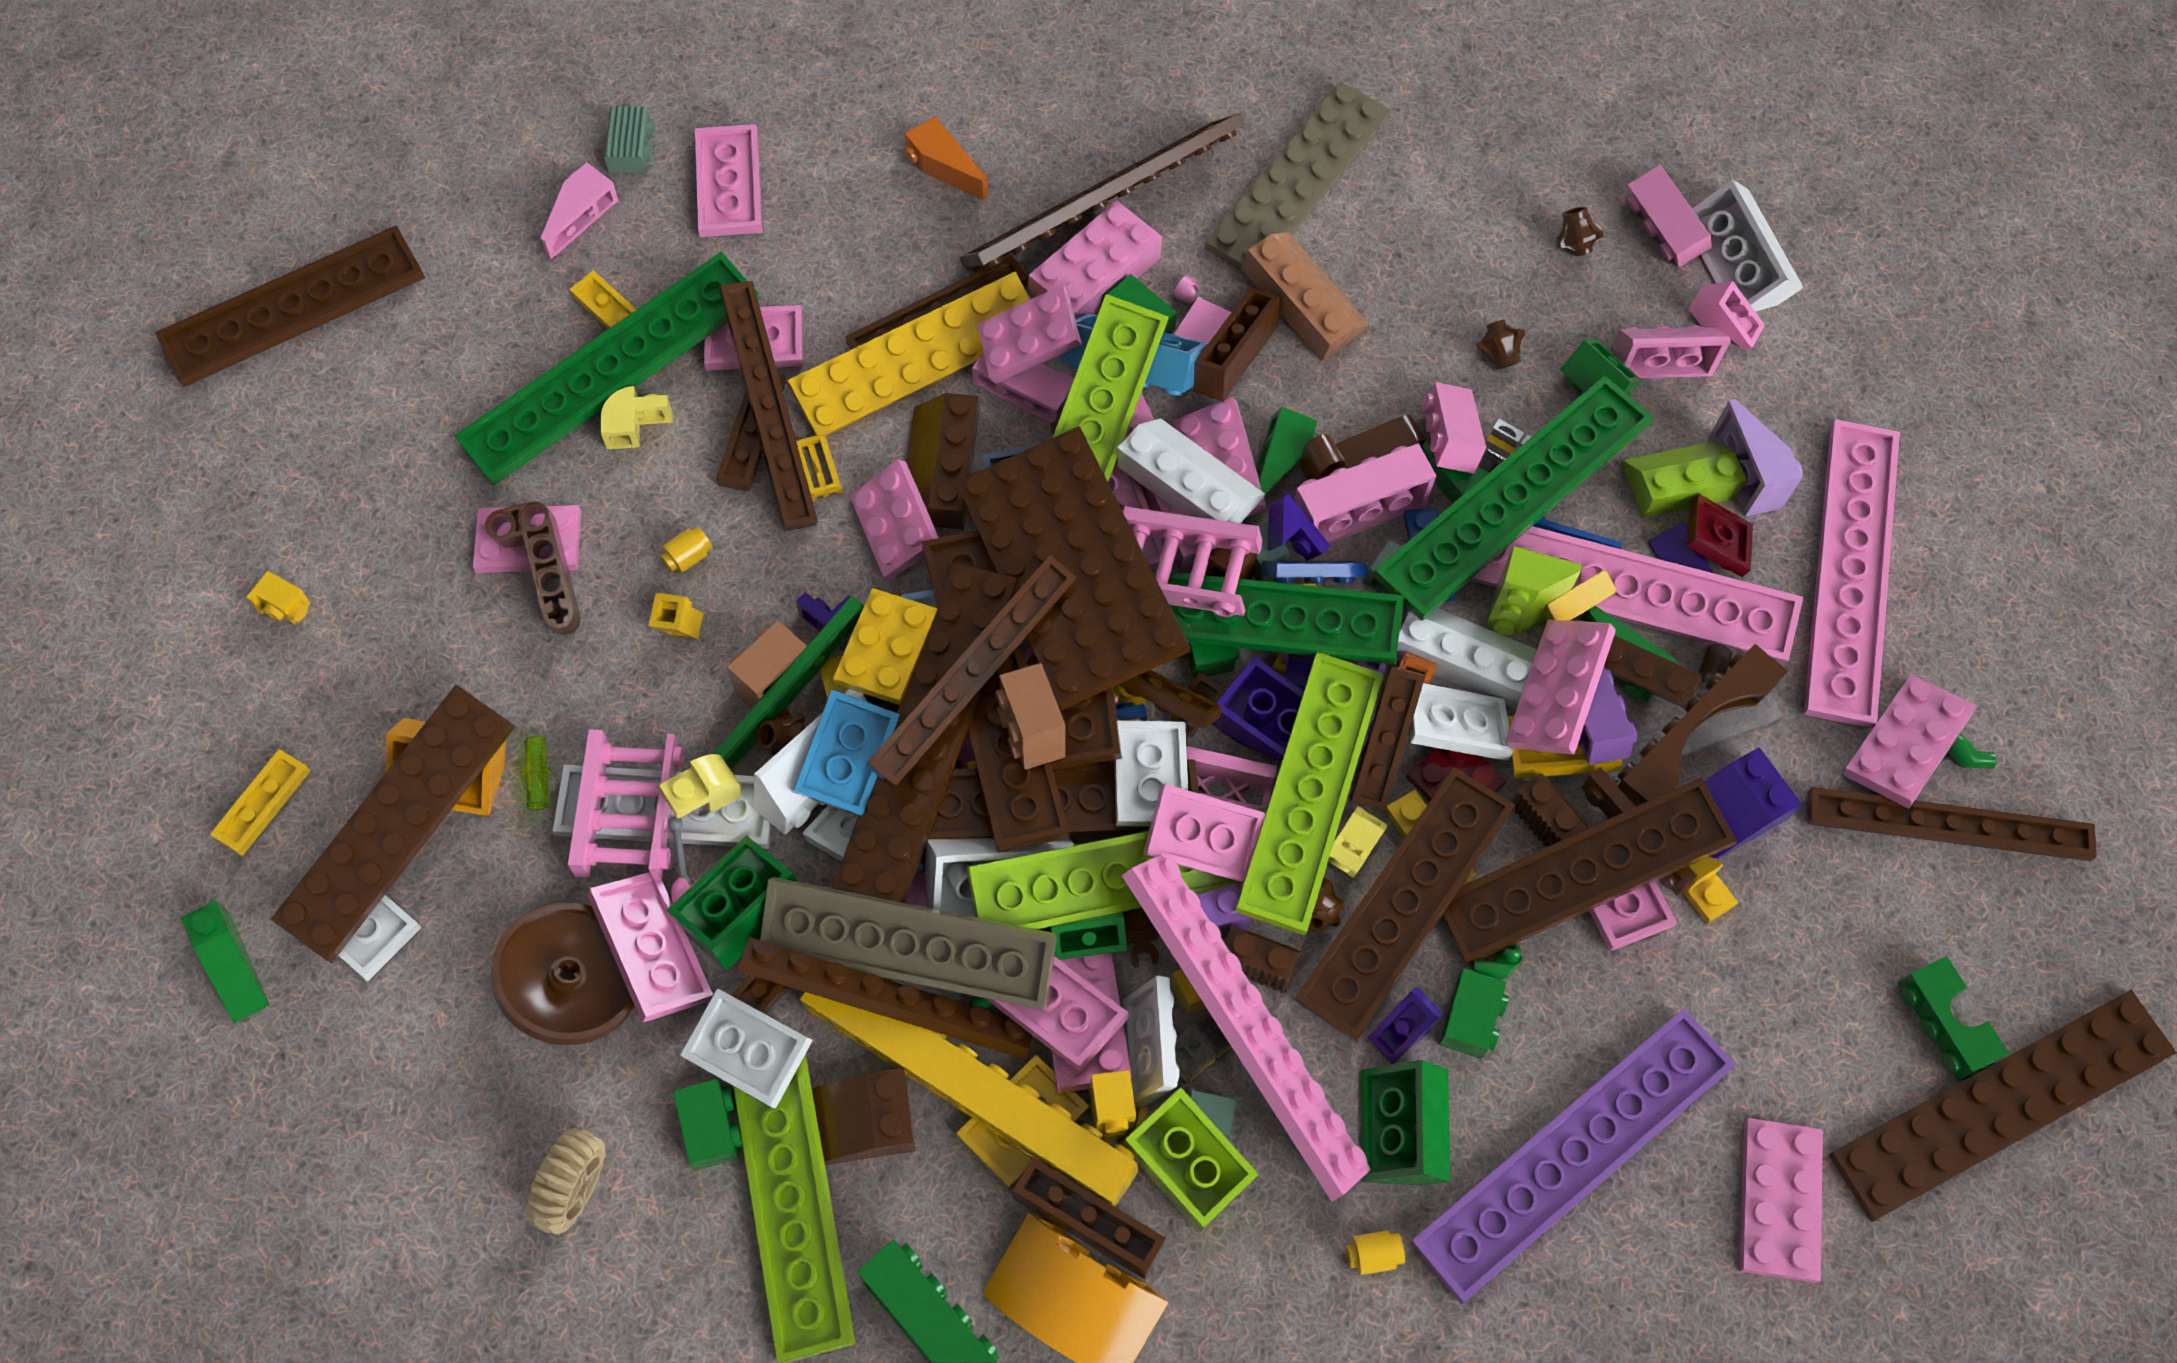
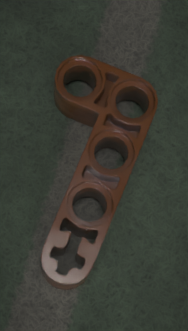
[1300,415,1427,480]
[485,501,581,635]

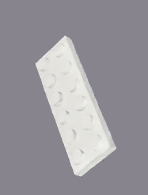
[553,765,772,849]

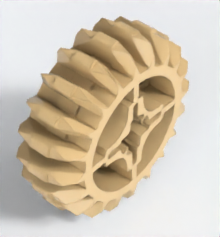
[526,1128,606,1235]

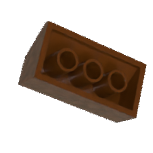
[906,393,979,530]

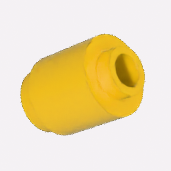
[659,526,712,574]
[1346,1230,1405,1276]

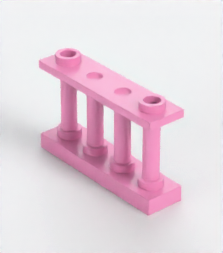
[1123,506,1263,617]
[568,729,684,881]

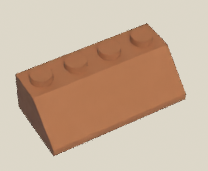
[1241,233,1370,361]

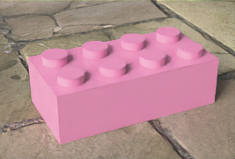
[1029,200,1162,319]
[1294,443,1436,543]

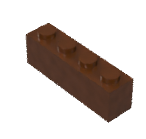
[1194,287,1280,402]
[1012,1157,1166,1279]

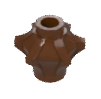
[1557,207,1604,256]
[1476,320,1525,370]
[757,709,806,757]
[1308,878,1345,931]

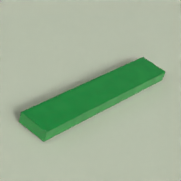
[712,596,864,769]

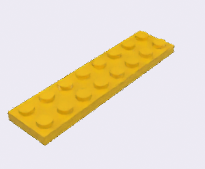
[787,271,1030,436]

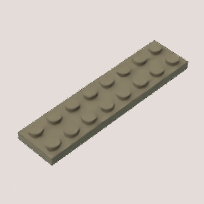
[1204,81,1391,271]
[760,877,1058,1010]

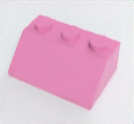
[1612,325,1731,378]

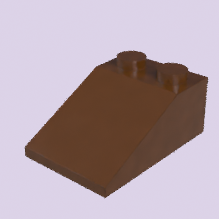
[812,1067,915,1165]

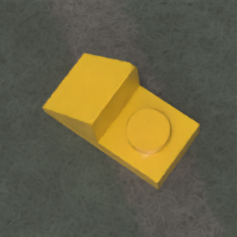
[1682,856,1738,924]

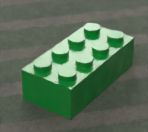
[857,1239,999,1363]

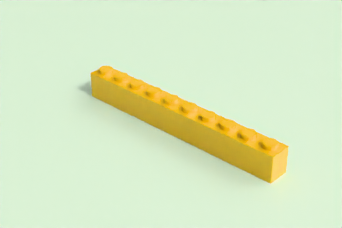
[800,992,1138,1207]

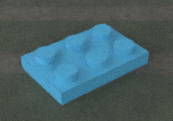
[793,690,900,816]

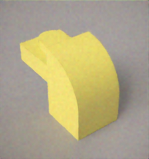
[601,386,672,449]
[659,754,742,819]
[1328,806,1388,878]

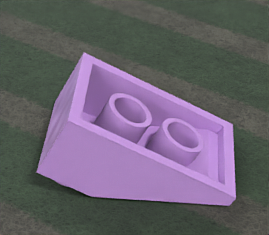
[1711,399,1803,517]

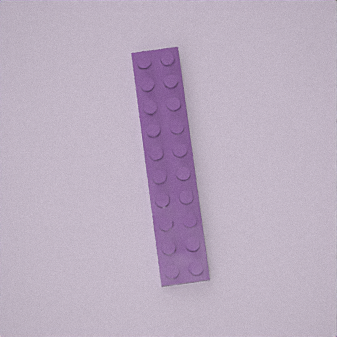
[1410,1008,1736,1305]

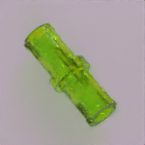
[522,736,551,810]

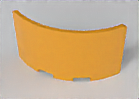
[983,1212,1168,1363]

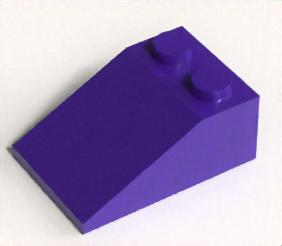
[1212,656,1304,762]
[1704,747,1802,860]

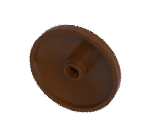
[491,903,635,1045]

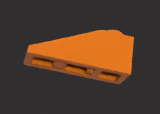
[903,116,988,200]

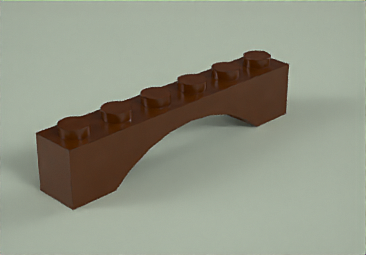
[1617,644,1788,807]

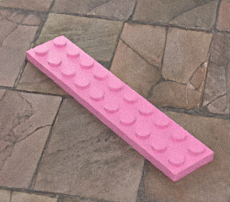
[1803,419,1900,729]
[1470,526,1803,664]
[1121,854,1371,1202]

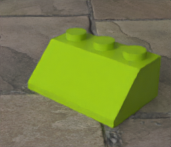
[1621,441,1747,518]
[1485,546,1582,635]
[1119,1087,1259,1230]

